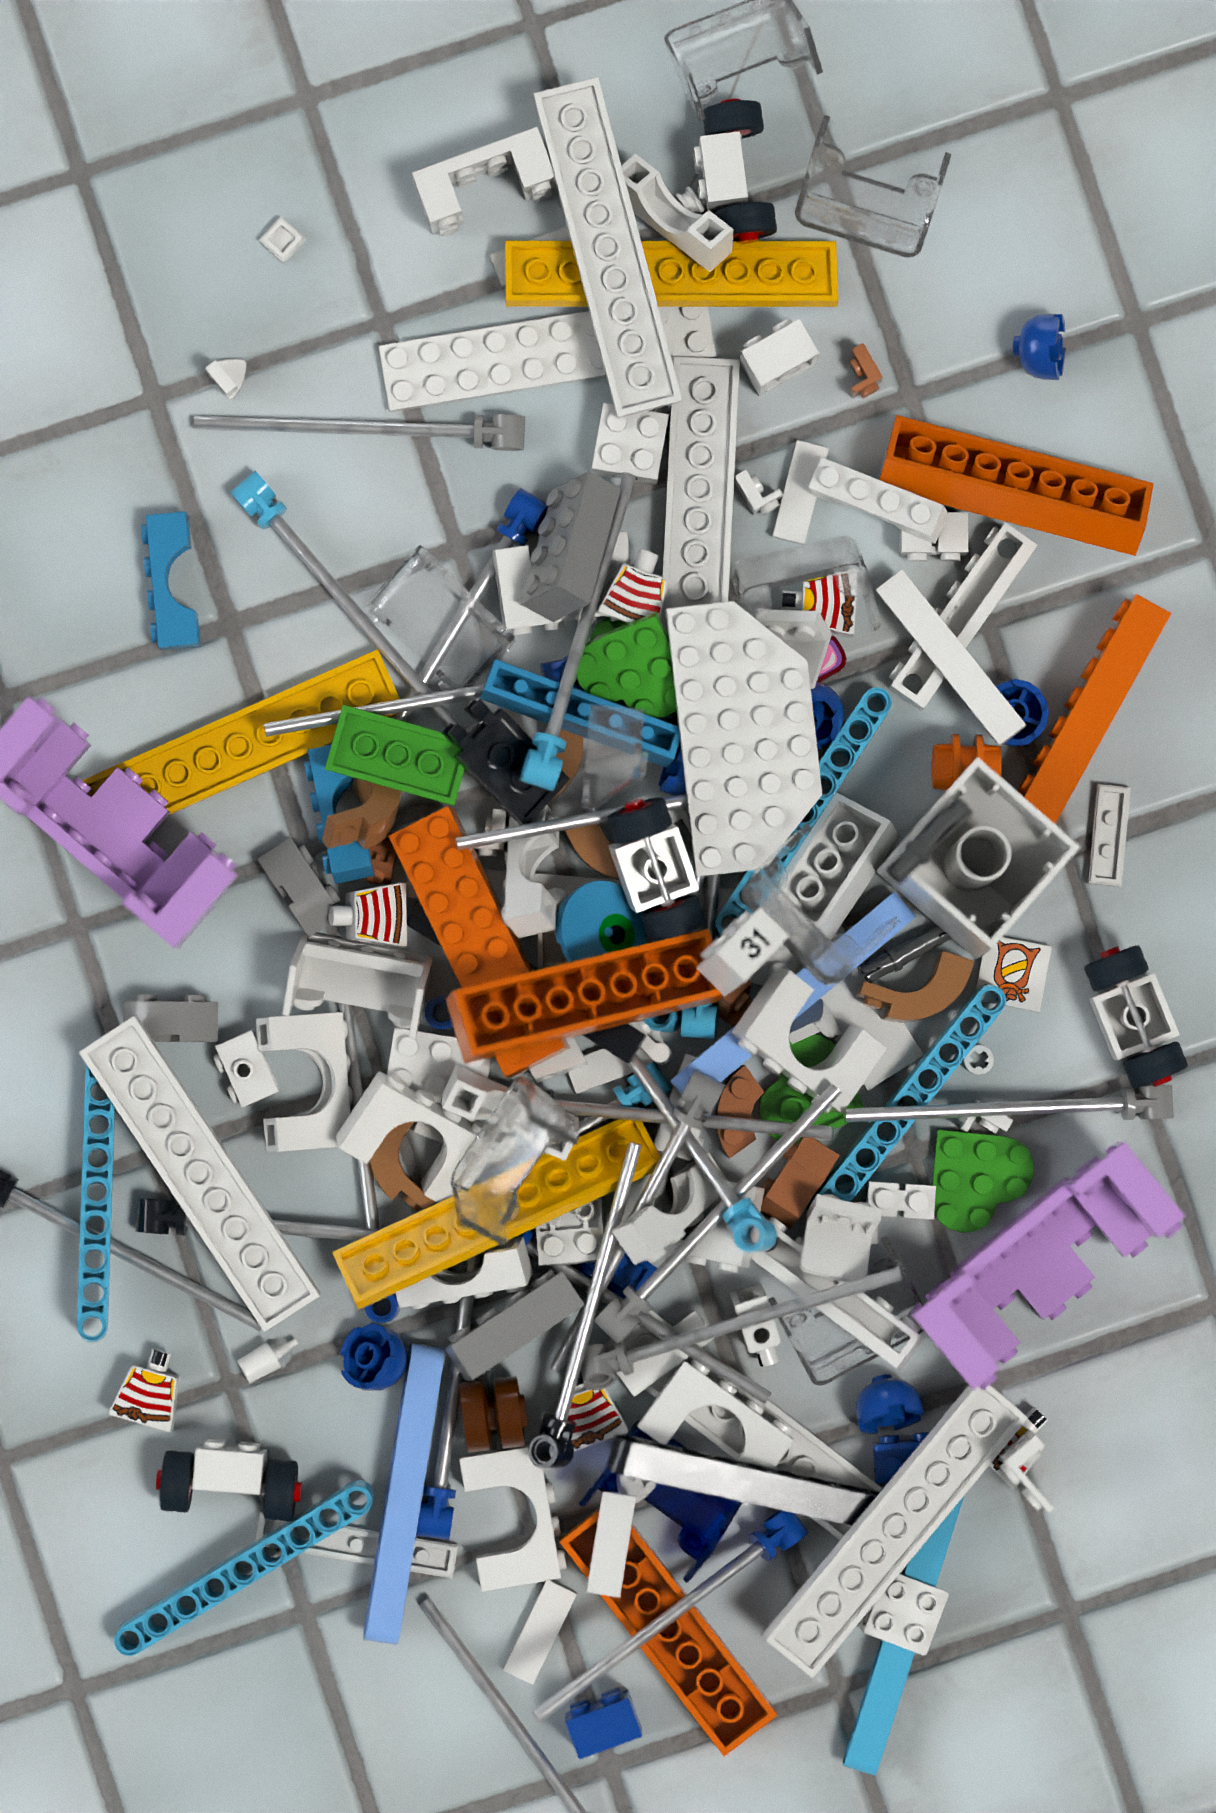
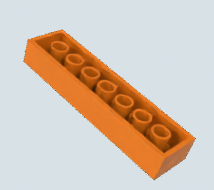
[879,415,1154,556]
[1017,594,1171,824]
[388,806,570,1078]
[446,929,724,1064]
[559,1507,778,1757]

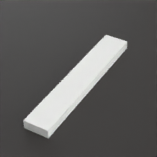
[876,570,1026,747]
[255,1511,458,1579]

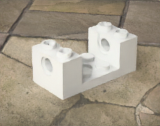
[412,127,557,236]

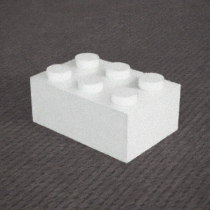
[387,1028,493,1103]

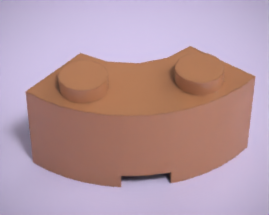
[716,1065,764,1159]
[760,1137,840,1230]

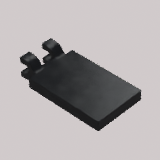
[441,699,570,825]

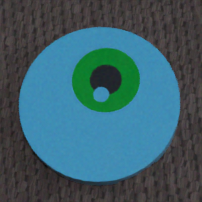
[555,880,647,962]

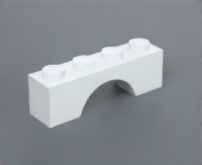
[622,153,733,272]
[808,457,948,544]
[501,804,559,938]
[442,1065,579,1161]
[612,1153,728,1265]
[395,1237,533,1309]

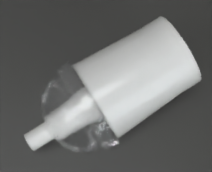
[237,1337,298,1384]

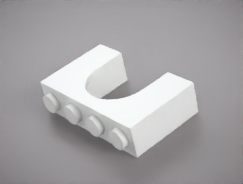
[492,531,632,635]
[731,967,887,1114]
[256,1012,353,1152]
[336,1071,495,1203]
[616,1171,765,1272]
[637,1359,794,1506]
[459,1444,567,1592]

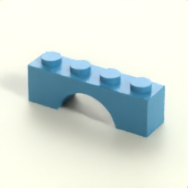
[141,511,201,651]
[304,745,375,884]

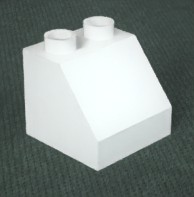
[876,757,1080,959]

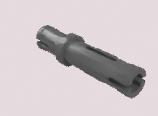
[885,798,973,884]
[859,925,952,983]

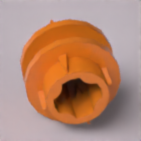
[931,734,1001,790]

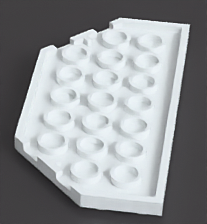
[666,601,822,877]

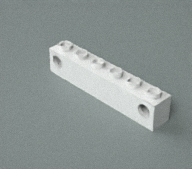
[888,522,1038,711]
[751,1216,924,1371]

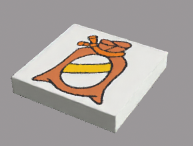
[975,937,1052,1012]

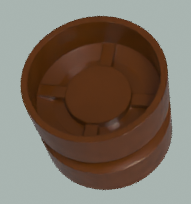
[460,1376,528,1453]

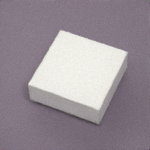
[259,216,306,264]

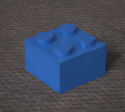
[565,1687,643,1760]

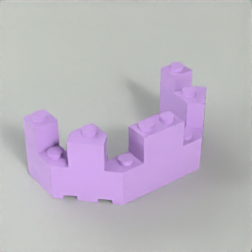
[0,696,239,948]
[909,1141,1185,1390]

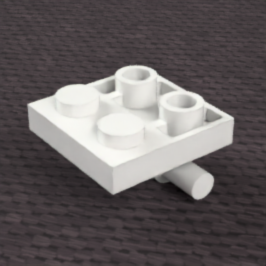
[536,1197,605,1267]

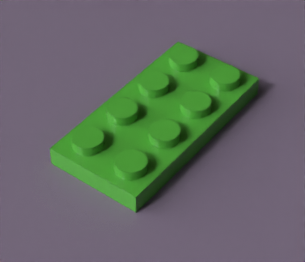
[325,705,465,806]

